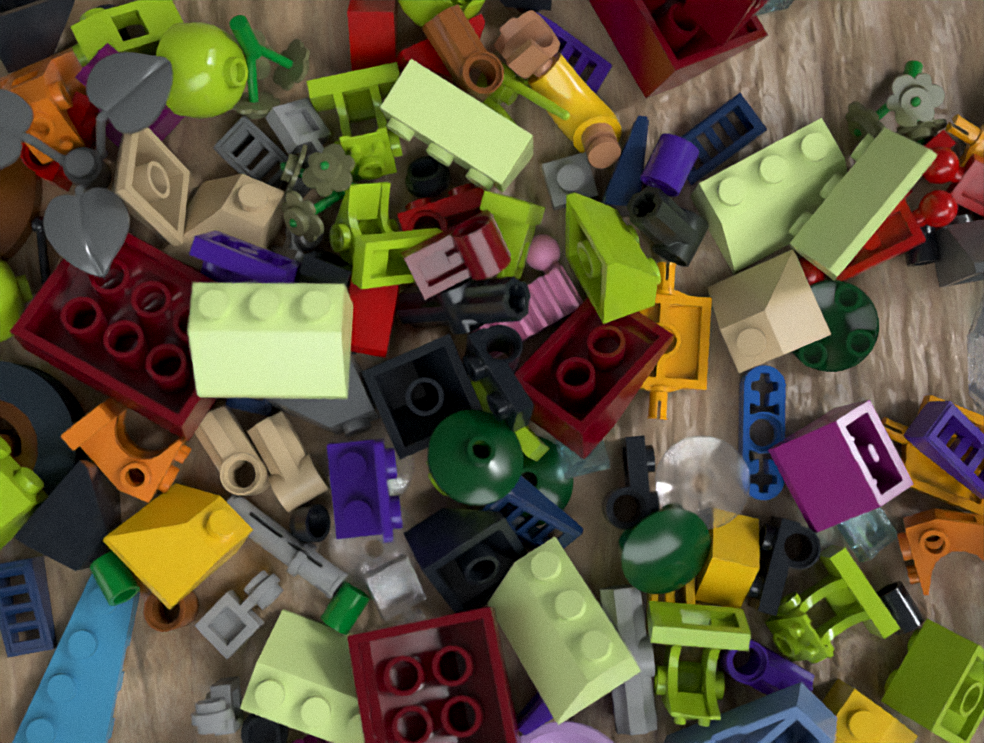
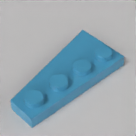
[12,574,140,743]

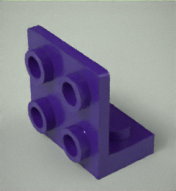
[189,230,302,284]
[327,438,402,543]

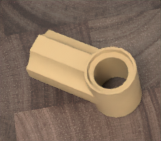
[195,405,271,496]
[247,412,330,512]

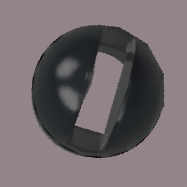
[289,504,331,542]

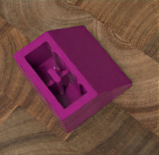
[768,399,914,533]

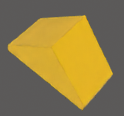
[695,508,760,608]

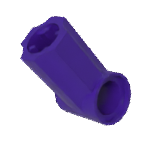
[640,133,699,197]
[717,638,815,695]

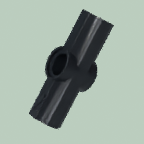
[396,276,531,335]

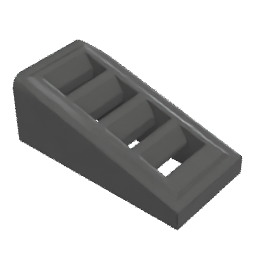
[213,116,311,202]

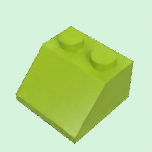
[565,192,661,324]
[881,618,984,743]

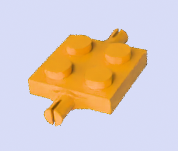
[639,262,712,420]
[881,395,984,515]

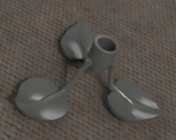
[0,52,173,278]

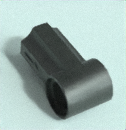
[626,186,709,267]

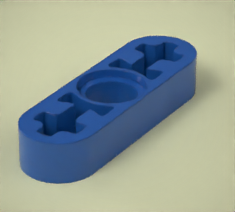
[738,365,786,500]

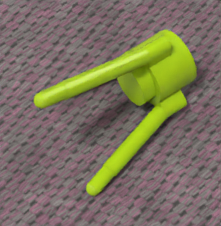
[476,61,570,148]

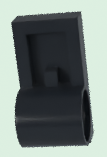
[462,325,534,432]
[602,435,660,530]
[747,516,821,616]

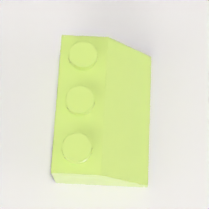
[380,59,533,192]
[690,118,847,274]
[789,127,937,281]
[188,283,353,399]
[487,537,641,725]
[240,609,365,743]

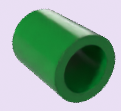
[90,552,140,606]
[320,581,371,635]

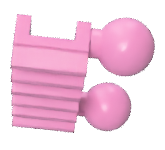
[473,234,583,358]

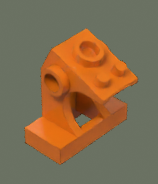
[0,47,88,165]
[60,398,192,503]
[897,508,984,596]

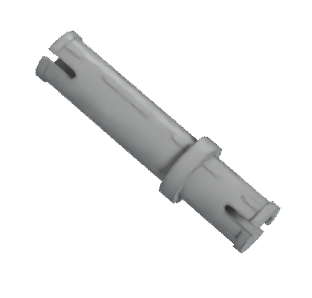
[226,494,348,599]

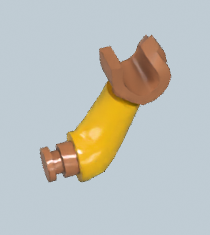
[494,10,622,168]

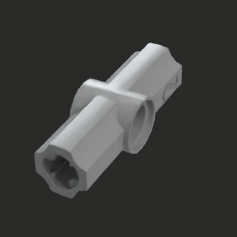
[599,584,658,735]

